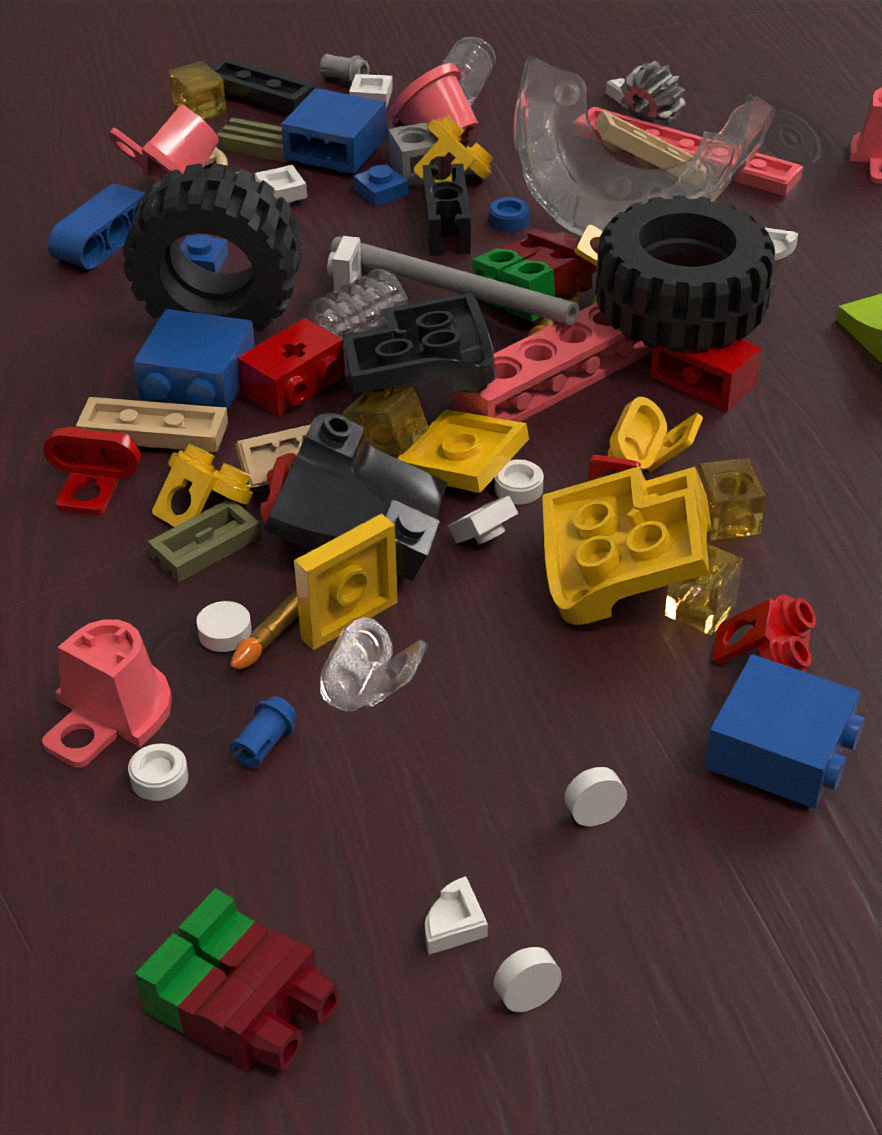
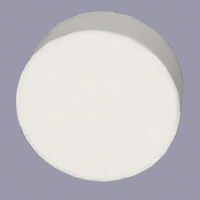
[494,460,544,505]
[196,601,252,652]
[128,744,188,801]
[564,767,627,826]
[494,947,562,1012]

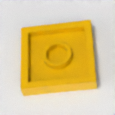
[397,409,529,493]
[294,514,398,650]

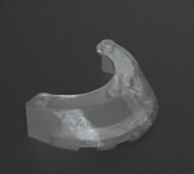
[514,56,776,236]

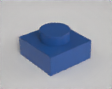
[353,164,409,207]
[180,234,229,273]

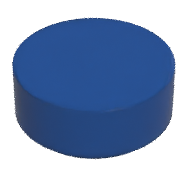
[489,197,530,232]

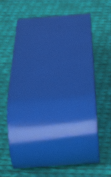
[48,183,145,270]

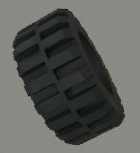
[123,163,303,332]
[595,195,775,352]

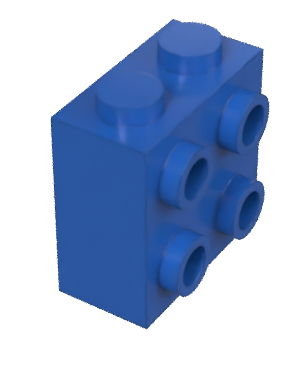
[281,88,387,174]
[133,309,255,411]
[705,654,865,809]

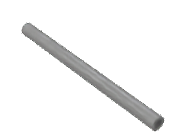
[330,236,579,325]

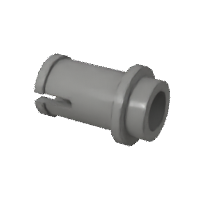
[320,54,369,85]

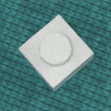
[349,74,392,107]
[255,165,307,204]
[327,236,362,297]
[448,496,518,545]

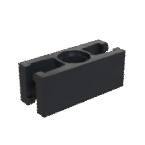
[423,163,471,256]

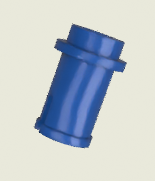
[229,696,297,769]

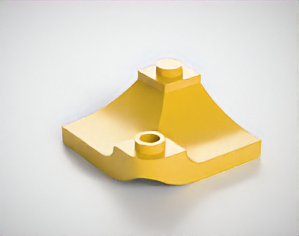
[542,467,712,625]

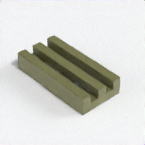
[216,118,289,163]
[148,498,262,583]

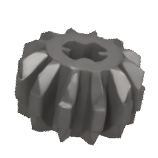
[620,61,686,126]

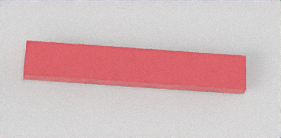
[574,106,803,196]

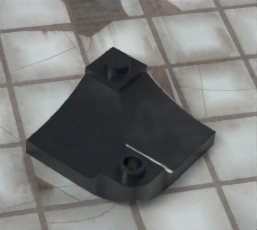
[342,292,497,394]
[263,413,448,581]

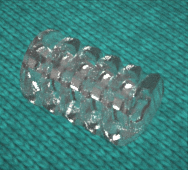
[442,36,496,107]
[309,268,409,347]

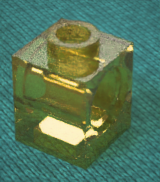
[169,61,226,120]
[343,387,429,454]
[698,458,766,540]
[665,544,743,635]

